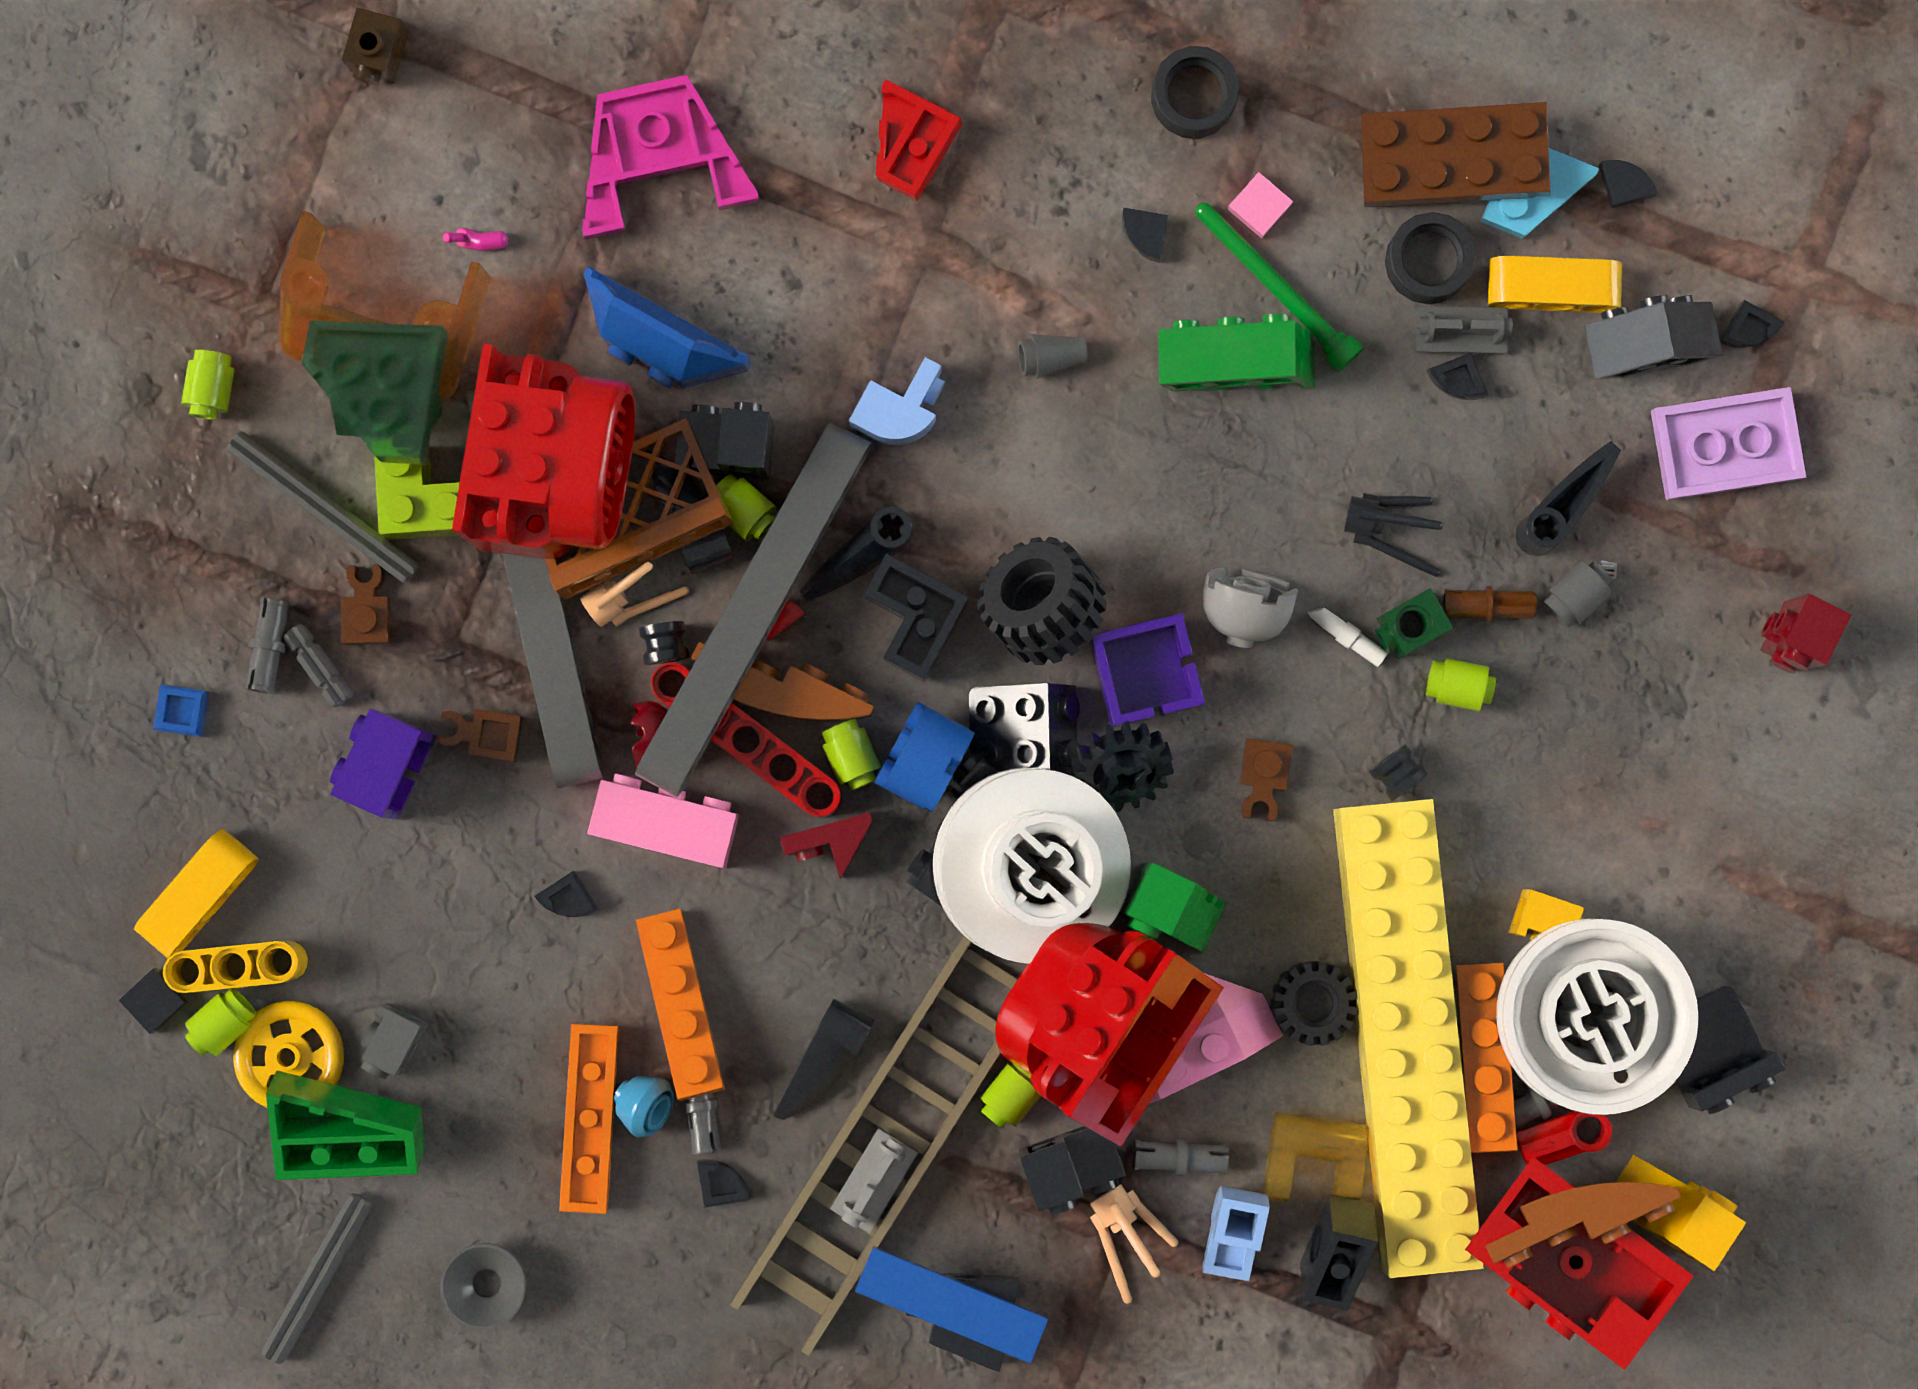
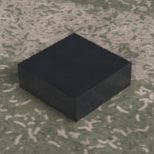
[119,968,188,1034]

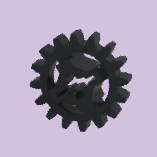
[1071,721,1174,812]

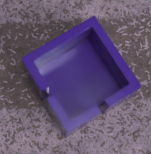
[1090,613,1205,728]
[330,708,437,819]

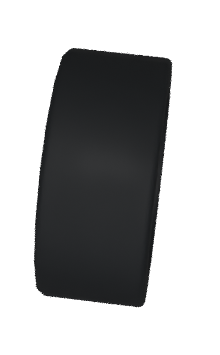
[1151,46,1239,139]
[1385,212,1476,304]

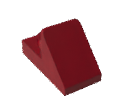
[780,812,873,879]

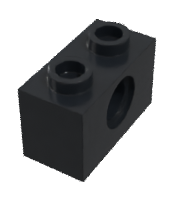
[1300,1194,1378,1311]

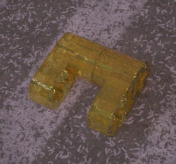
[1263,1111,1369,1203]

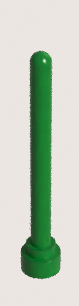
[1195,202,1365,373]

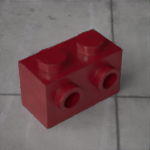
[1760,593,1852,674]

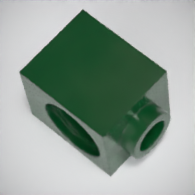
[1375,588,1453,658]

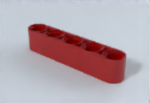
[651,662,842,817]

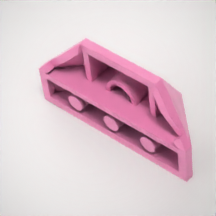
[1149,973,1283,1104]

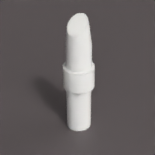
[1307,608,1388,667]

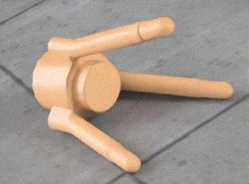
[580,522,690,627]
[1090,1184,1179,1304]

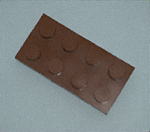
[1361,102,1550,207]

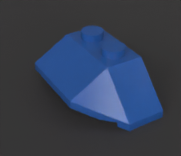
[584,266,752,389]

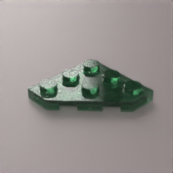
[302,321,448,465]

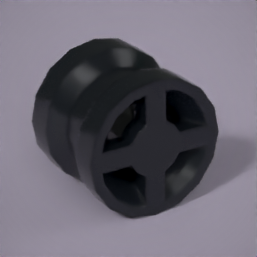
[639,621,690,665]
[1369,744,1428,801]

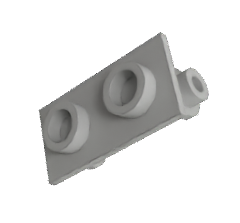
[830,1128,918,1233]

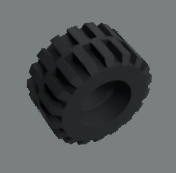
[977,537,1107,665]

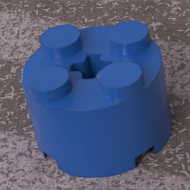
[874,701,975,813]

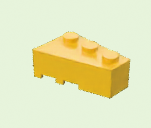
[1615,1155,1746,1271]

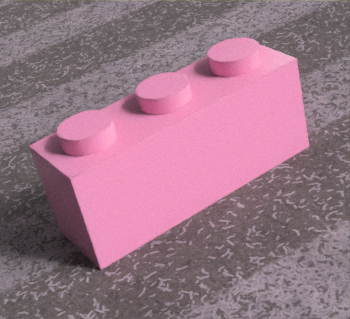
[587,774,740,868]

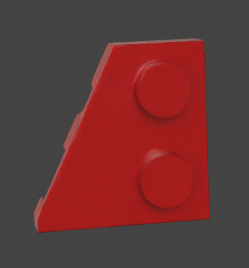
[876,79,963,202]

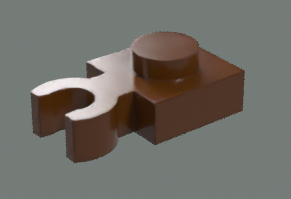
[341,564,391,645]
[437,709,523,762]
[1239,738,1293,822]

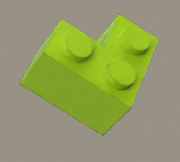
[373,439,460,540]

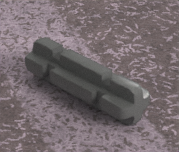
[283,624,353,708]

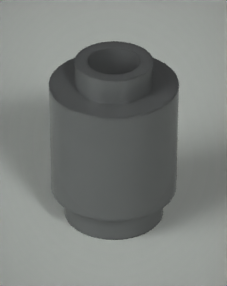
[1543,560,1613,629]

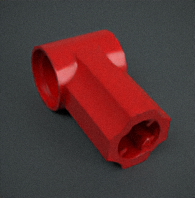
[1516,1110,1612,1165]

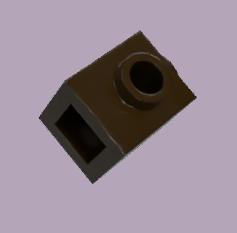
[342,7,409,85]

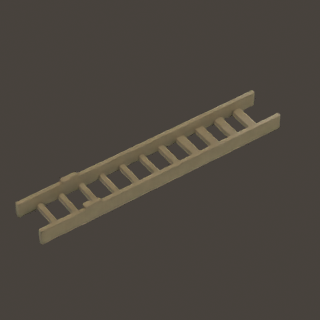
[730,834,1090,1356]

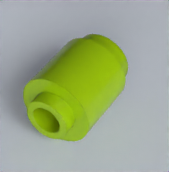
[181,350,235,420]
[717,474,776,541]
[1425,658,1496,712]
[822,718,882,791]
[185,988,257,1056]
[980,1064,1041,1129]

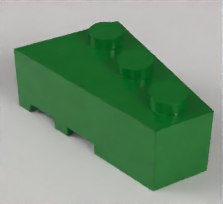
[1158,314,1315,391]
[1120,863,1227,953]
[266,1070,425,1180]

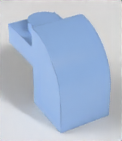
[849,357,945,445]
[1202,1186,1270,1281]

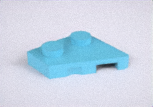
[1480,148,1599,239]

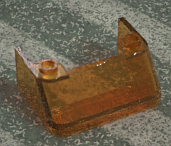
[278,210,491,402]

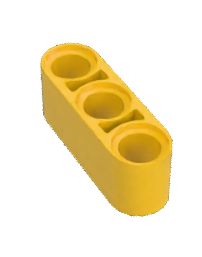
[1488,256,1622,313]
[134,828,259,959]
[163,940,308,993]

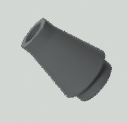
[1017,334,1088,379]

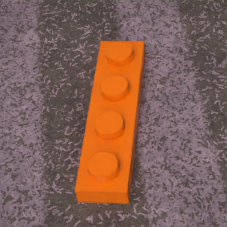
[636,908,725,1101]
[1457,963,1518,1153]
[559,1023,620,1214]

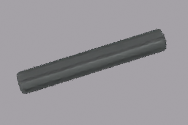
[262,1193,372,1364]

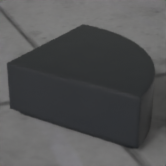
[1599,160,1658,208]
[1122,207,1169,263]
[1720,300,1785,348]
[1427,352,1488,400]
[534,871,600,917]
[697,1159,751,1208]

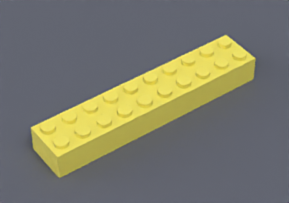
[1333,799,1484,1278]

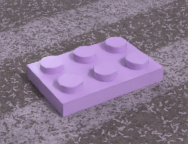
[1651,387,1806,501]

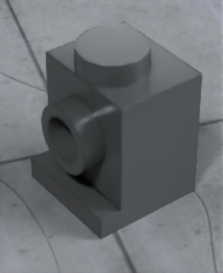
[361,1003,428,1079]

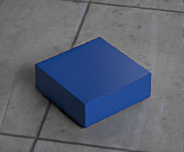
[153,684,209,737]

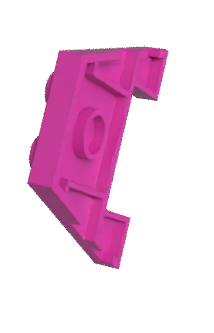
[582,75,760,240]

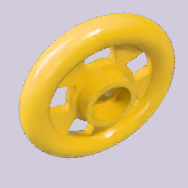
[233,1001,344,1108]

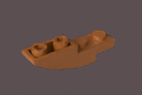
[691,642,875,722]
[1485,1182,1681,1268]

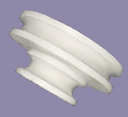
[933,768,1131,964]
[1496,919,1698,1115]

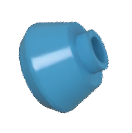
[614,1076,674,1138]

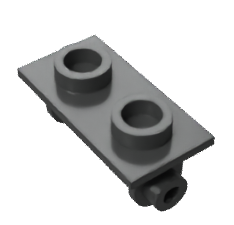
[1415,306,1513,354]

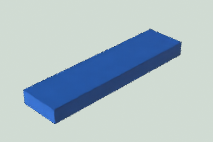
[855,1246,1048,1364]

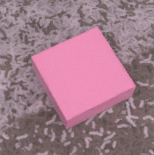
[1228,172,1293,239]

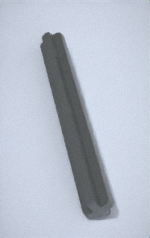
[227,431,420,584]

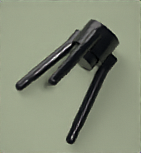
[1344,493,1443,577]

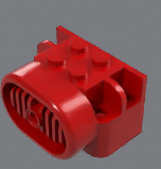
[452,343,636,559]
[995,914,1224,1147]
[1465,1157,1694,1370]

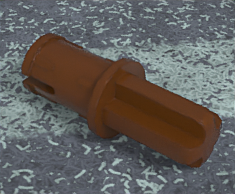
[1443,586,1537,623]

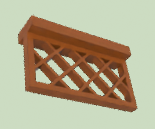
[545,418,734,599]

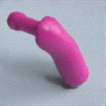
[443,227,508,251]

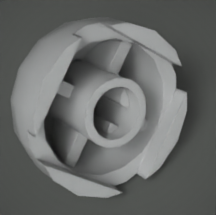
[1203,568,1298,648]

